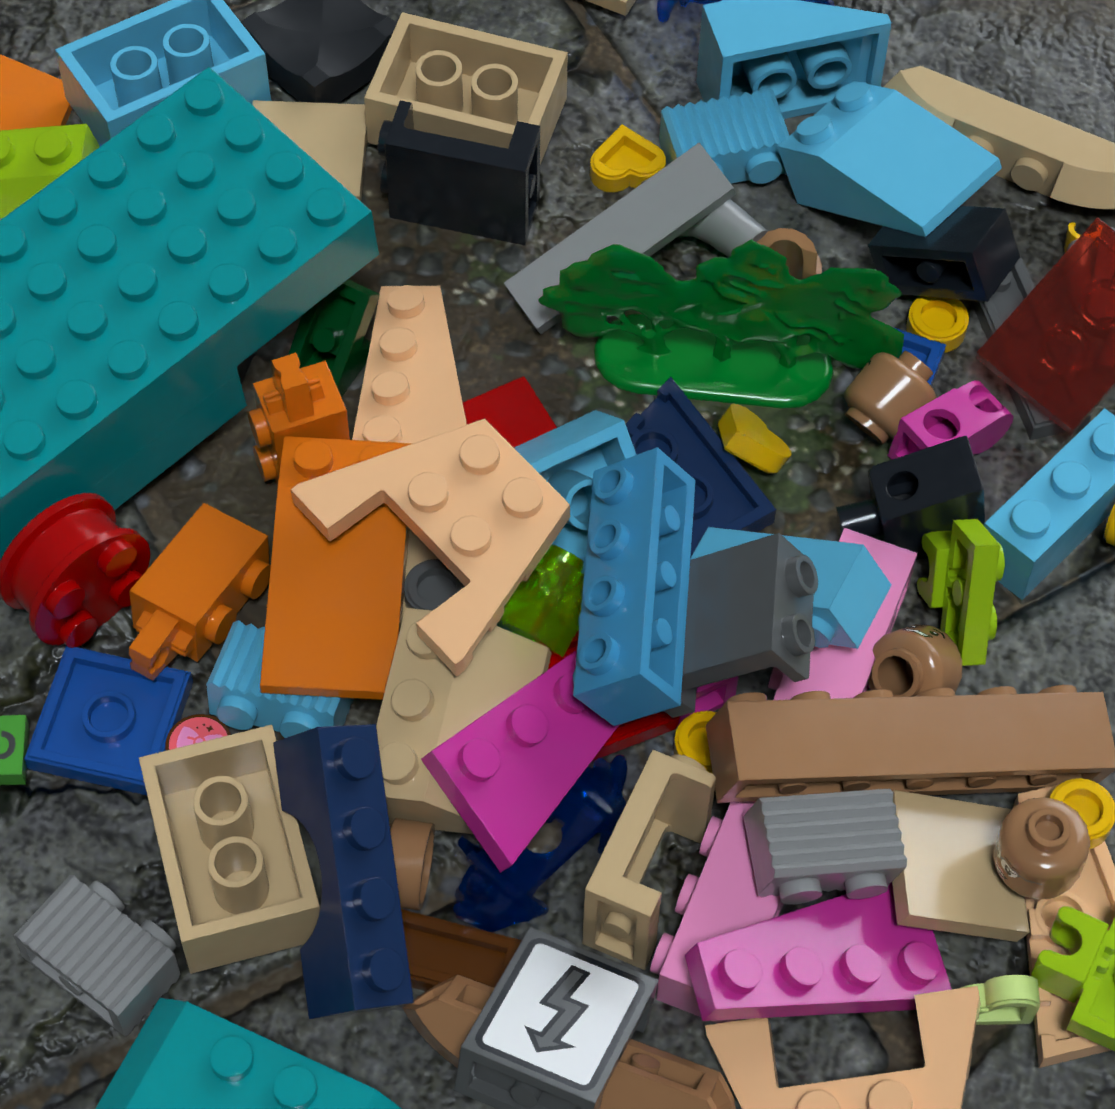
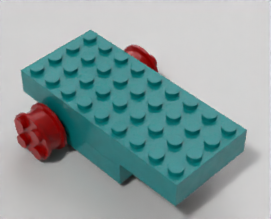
[0,67,379,648]

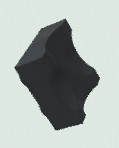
[241,0,397,103]

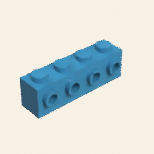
[573,447,696,726]

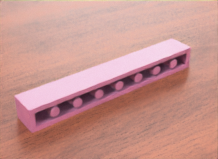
[650,528,917,1023]

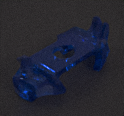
[453,754,628,933]

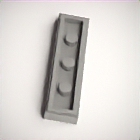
[504,142,736,335]

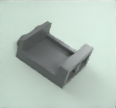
[665,533,818,718]

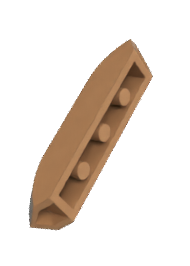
[402,975,736,1109]

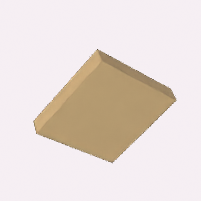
[252,100,367,201]
[892,790,1030,942]

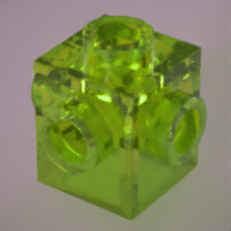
[499,544,584,657]

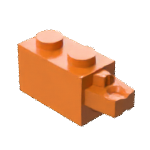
[247,353,350,487]
[129,503,271,680]

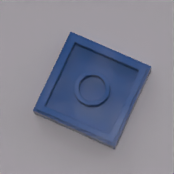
[24,645,193,795]

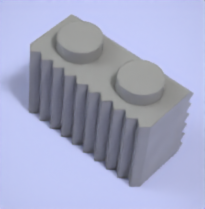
[744,788,907,904]
[14,874,180,1036]

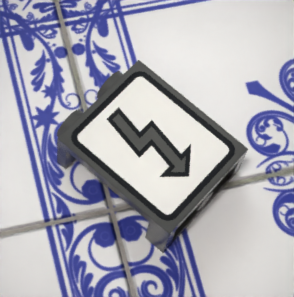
[454,927,659,1109]

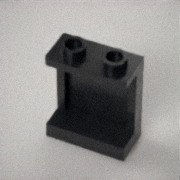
[377,100,540,246]

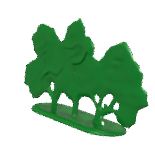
[538,239,904,408]

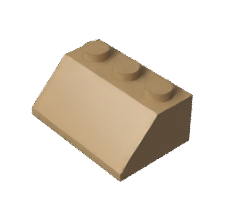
[376,608,552,834]

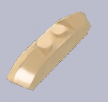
[884,66,1115,209]

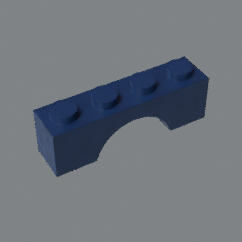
[273,724,414,1019]

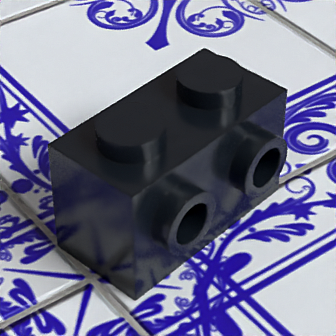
[868,206,1020,302]

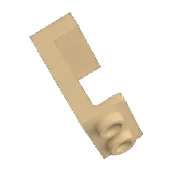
[582,750,716,970]

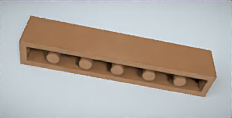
[706,685,1115,803]

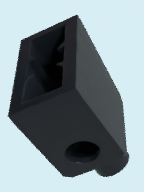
[836,435,985,560]

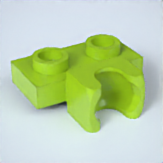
[917,519,1005,666]
[1031,906,1115,1052]

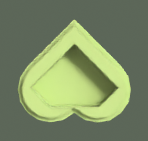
[958,975,1040,1025]

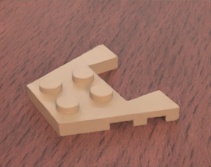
[291,418,570,677]
[705,986,981,1109]

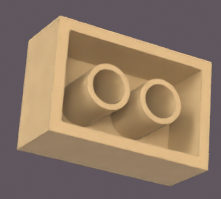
[364,12,568,165]
[139,725,320,974]

